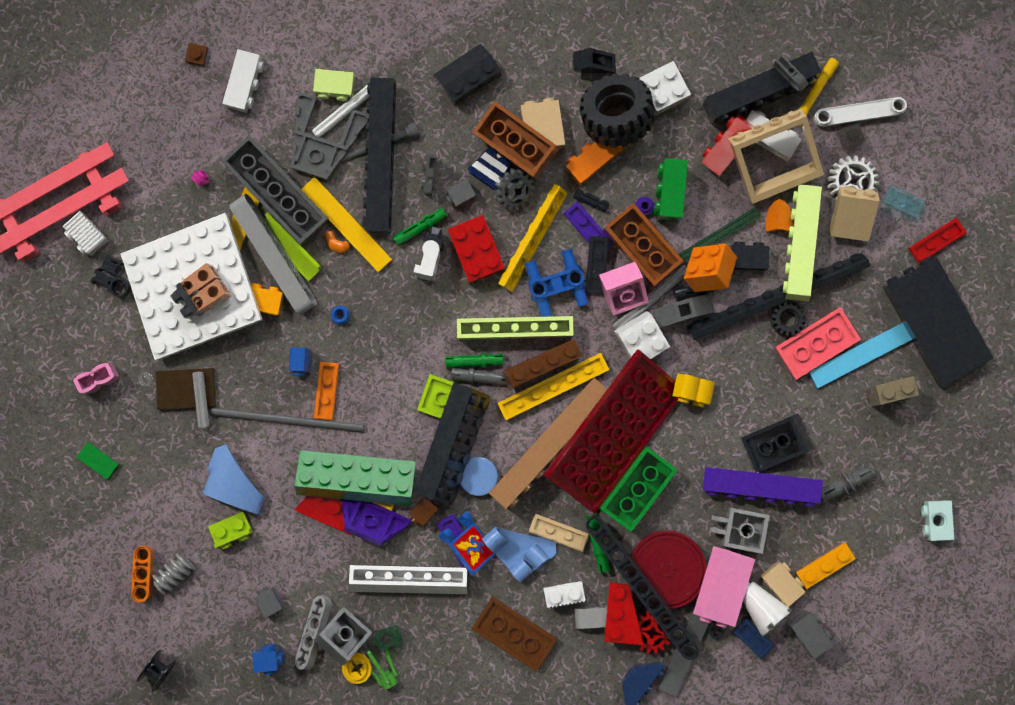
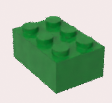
[653,158,688,223]

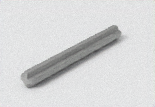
[613,265,687,330]

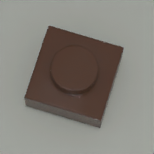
[185,43,208,66]

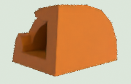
[765,199,793,233]

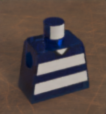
[467,148,511,191]

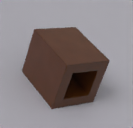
[409,496,439,526]

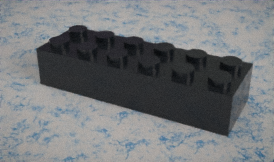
[702,52,822,126]
[414,382,491,505]

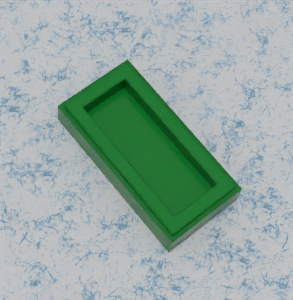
[76,442,120,480]

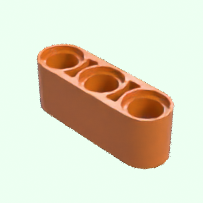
[131,545,155,603]

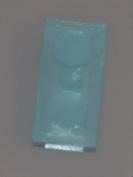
[881,185,925,219]

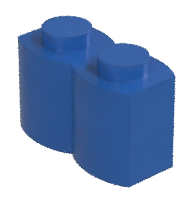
[289,347,312,377]

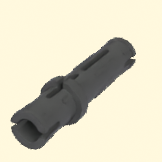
[451,368,508,386]

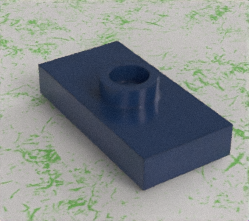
[732,618,775,660]

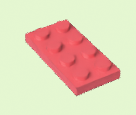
[775,307,861,380]

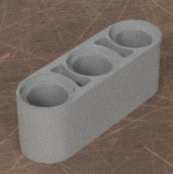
[574,606,607,629]

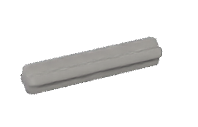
[192,372,209,429]

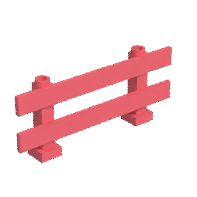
[0,142,129,263]

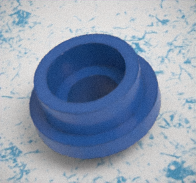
[331,306,350,325]

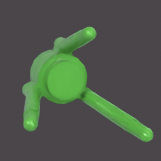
[362,648,398,690]

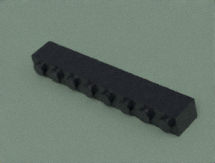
[362,78,397,233]

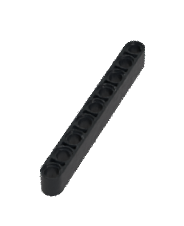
[586,515,699,660]

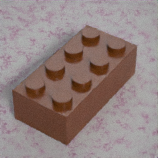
[472,101,559,180]
[603,203,683,288]

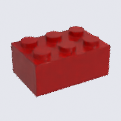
[447,215,505,284]

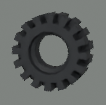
[770,301,807,337]

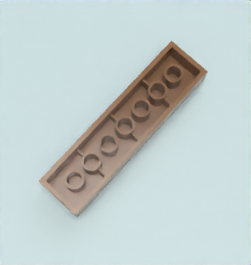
[489,378,607,509]

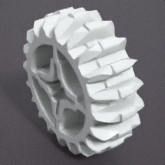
[827,156,879,201]

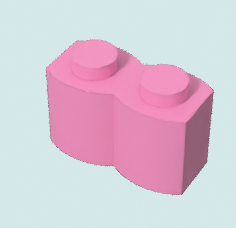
[73,363,119,394]

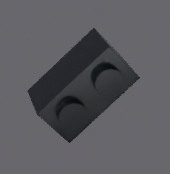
[729,242,770,271]

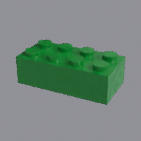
[599,446,678,532]

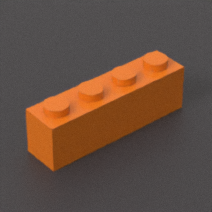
[566,142,632,186]

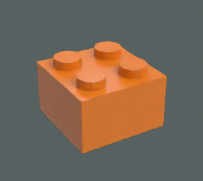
[684,244,737,292]

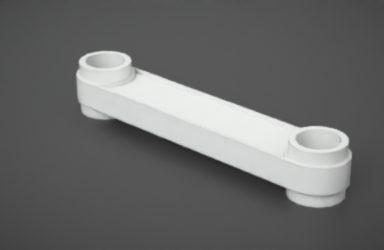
[813,97,907,127]

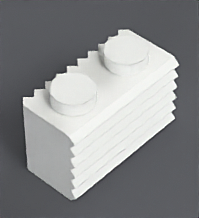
[63,211,108,256]
[544,581,585,608]

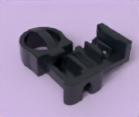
[90,255,131,297]

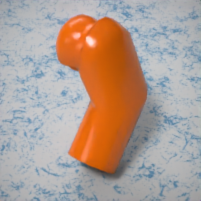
[324,230,350,253]

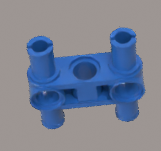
[524,249,589,317]

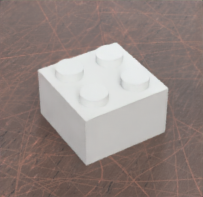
[639,61,691,116]
[614,311,670,359]

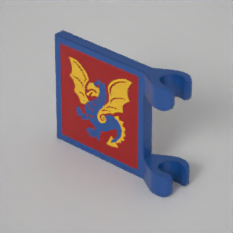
[439,512,495,575]

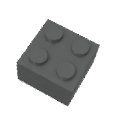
[314,606,373,666]
[785,610,834,659]

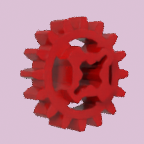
[635,611,673,654]

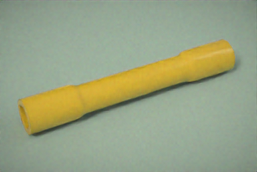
[797,58,840,127]

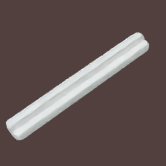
[312,85,370,138]

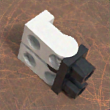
[414,227,444,281]

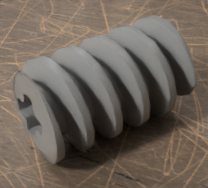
[152,553,195,596]

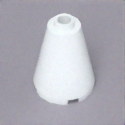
[743,582,792,636]

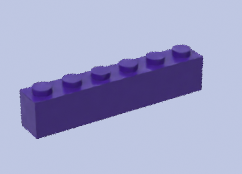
[703,467,823,507]

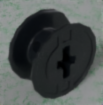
[136,649,176,693]

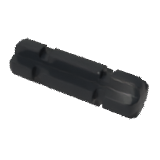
[573,189,609,212]

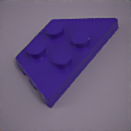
[342,499,411,546]

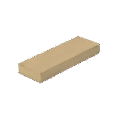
[528,514,589,553]

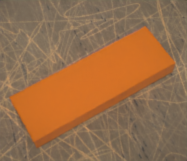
[314,361,339,421]

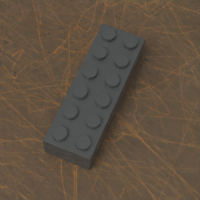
[221,135,330,247]

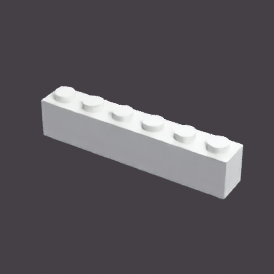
[349,565,467,594]

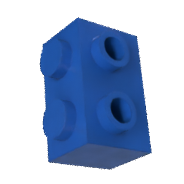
[252,644,286,675]

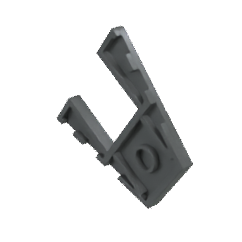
[291,92,369,181]

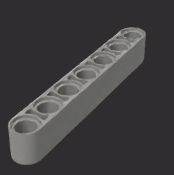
[229,194,317,315]

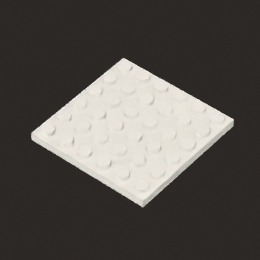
[121,213,263,361]

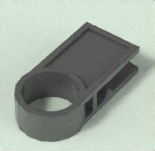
[773,55,808,92]

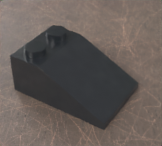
[741,414,814,473]

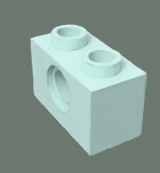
[921,500,954,541]

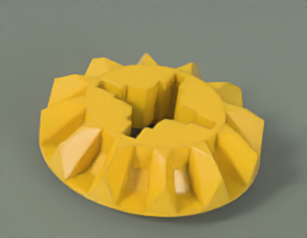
[342,652,372,684]

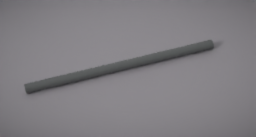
[211,408,364,432]

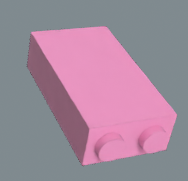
[693,546,755,628]

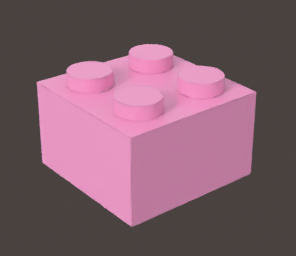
[599,262,649,316]

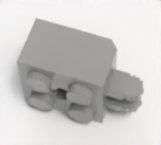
[709,507,770,554]

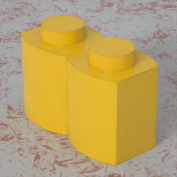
[673,373,715,408]

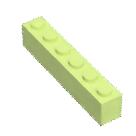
[783,185,822,302]
[457,316,573,340]

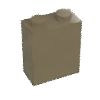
[866,376,919,406]

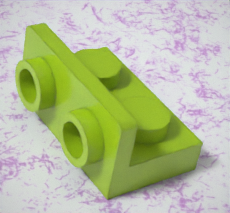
[208,511,253,550]

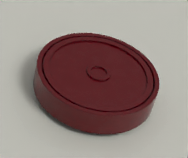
[628,529,707,609]

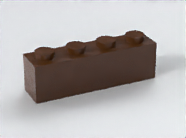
[502,339,582,390]

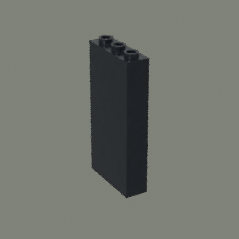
[882,257,994,387]

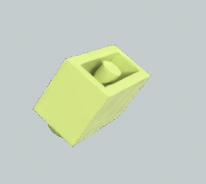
[313,69,355,101]

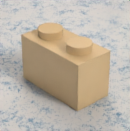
[760,561,805,607]

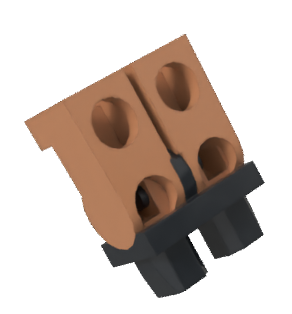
[170,263,232,319]

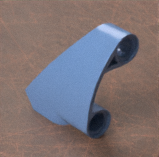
[203,444,265,514]
[482,527,557,583]

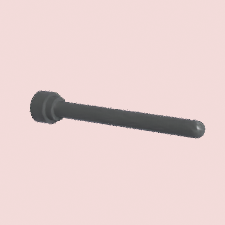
[340,122,420,164]

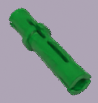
[393,207,448,246]
[445,353,504,369]
[585,514,611,573]

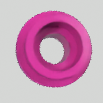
[191,170,210,187]

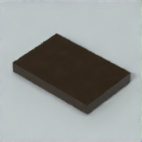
[156,368,216,410]

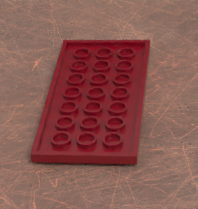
[544,349,678,514]

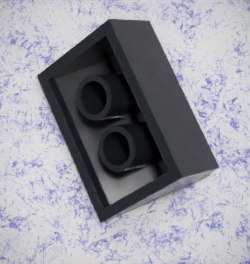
[434,44,502,106]

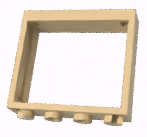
[728,109,824,204]

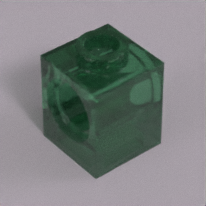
[373,625,404,652]

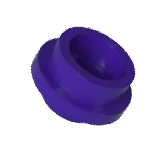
[635,197,654,216]

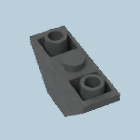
[653,294,713,328]

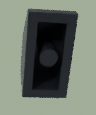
[573,48,616,73]

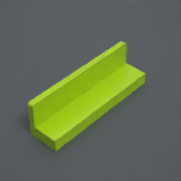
[265,212,323,282]

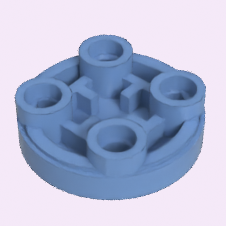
[460,457,498,496]

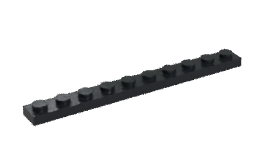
[686,253,870,340]

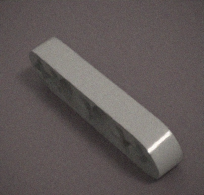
[295,596,332,670]

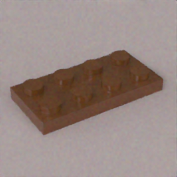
[471,596,557,672]

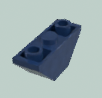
[621,662,665,705]

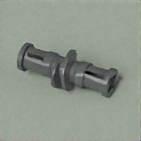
[821,463,878,504]

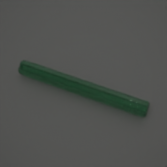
[678,207,761,264]

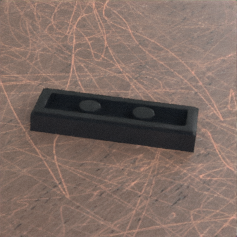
[585,236,609,295]

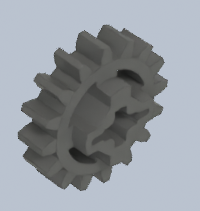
[494,168,535,211]

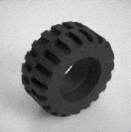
[579,73,655,148]

